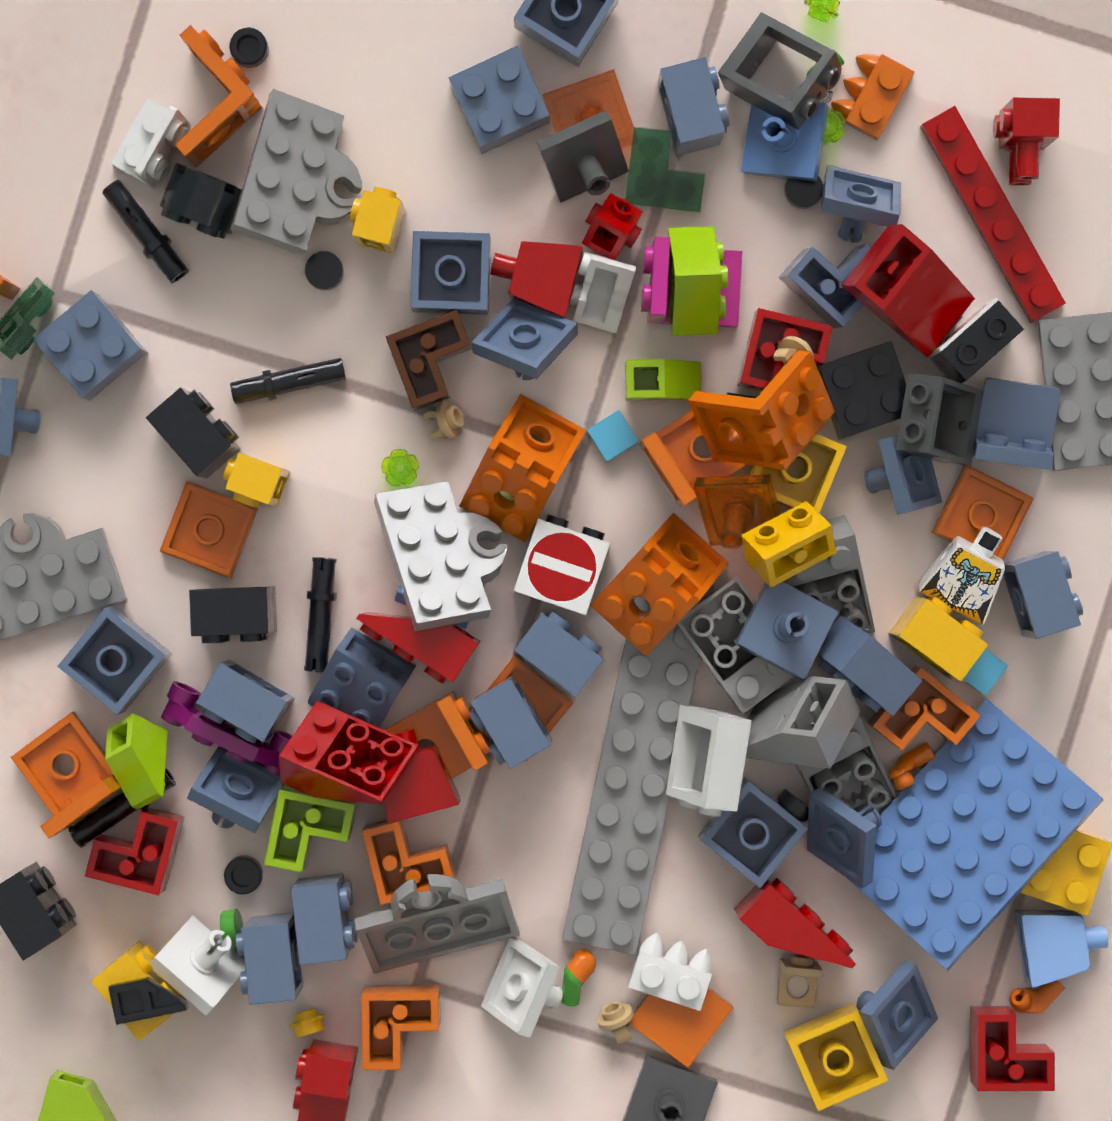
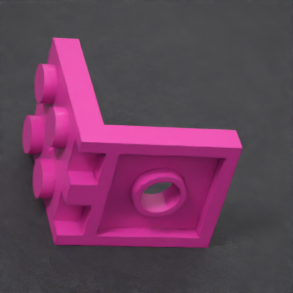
[641,236,742,328]

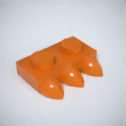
[831,54,915,140]

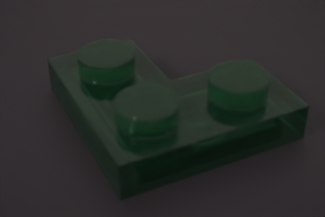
[625,126,705,212]
[0,277,55,360]

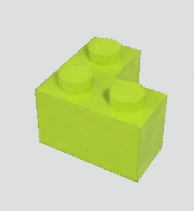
[668,226,728,336]
[264,785,358,872]

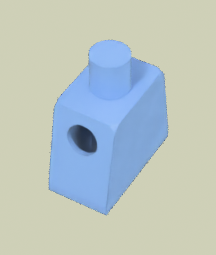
[1014,910,1108,987]

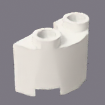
[570,252,636,333]

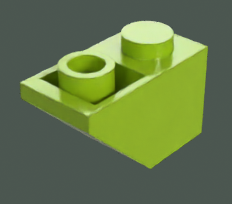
[625,359,701,401]
[105,713,168,810]
[38,1070,117,1121]

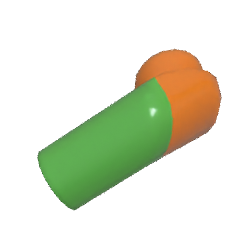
[561,949,596,1006]

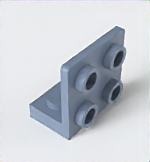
[973,377,1061,470]
[308,627,416,728]

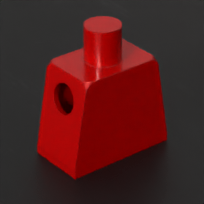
[490,241,583,318]
[385,728,461,824]

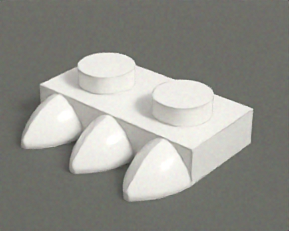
[628,933,712,1011]

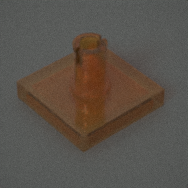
[542,69,639,149]
[693,474,781,550]

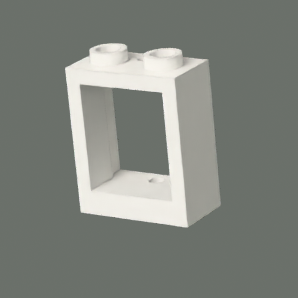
[666,705,752,816]

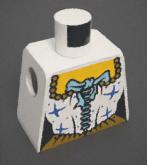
[919,527,1005,625]

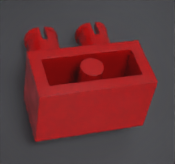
[993,97,1060,186]

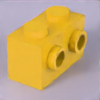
[350,187,406,254]
[223,453,290,508]
[741,501,836,588]

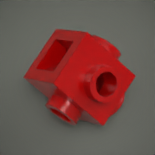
[581,193,643,260]

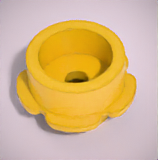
[289,1008,325,1038]

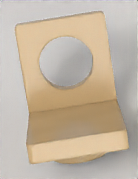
[777,955,823,1008]

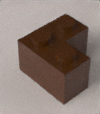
[386,310,472,411]

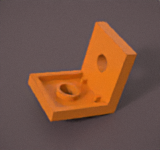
[175,25,262,168]
[688,350,835,470]
[459,394,586,542]
[639,410,747,508]
[590,512,729,656]
[384,691,491,778]
[11,711,121,839]

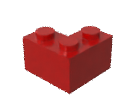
[737,308,833,392]
[84,807,185,896]
[970,1006,1055,1091]
[293,1039,358,1121]

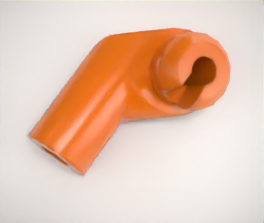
[889,743,935,791]
[1009,980,1065,1014]

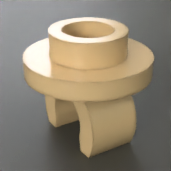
[773,336,814,364]
[423,401,464,439]
[597,1002,634,1045]

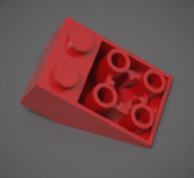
[841,224,975,358]
[356,612,481,684]
[279,701,418,805]
[734,878,856,969]

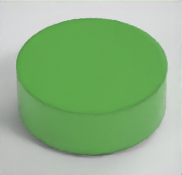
[220,908,243,948]

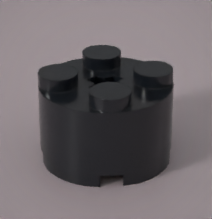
[159,162,242,239]

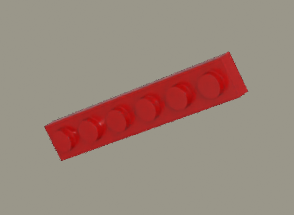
[920,106,1066,323]

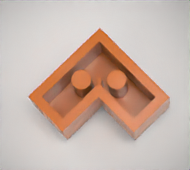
[867,665,981,751]
[362,820,456,905]
[361,985,441,1070]

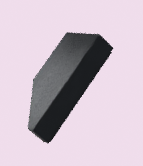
[108,977,189,1025]

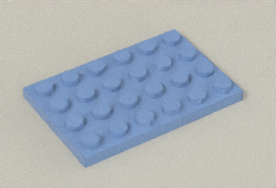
[848,698,1104,971]

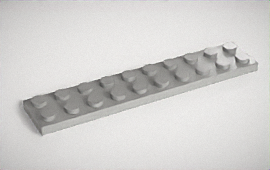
[562,585,715,955]

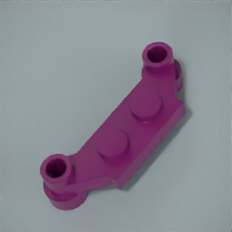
[161,681,293,776]

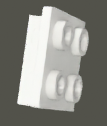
[110,98,189,188]

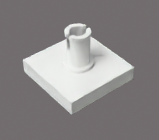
[150,915,245,1016]
[481,937,563,1038]

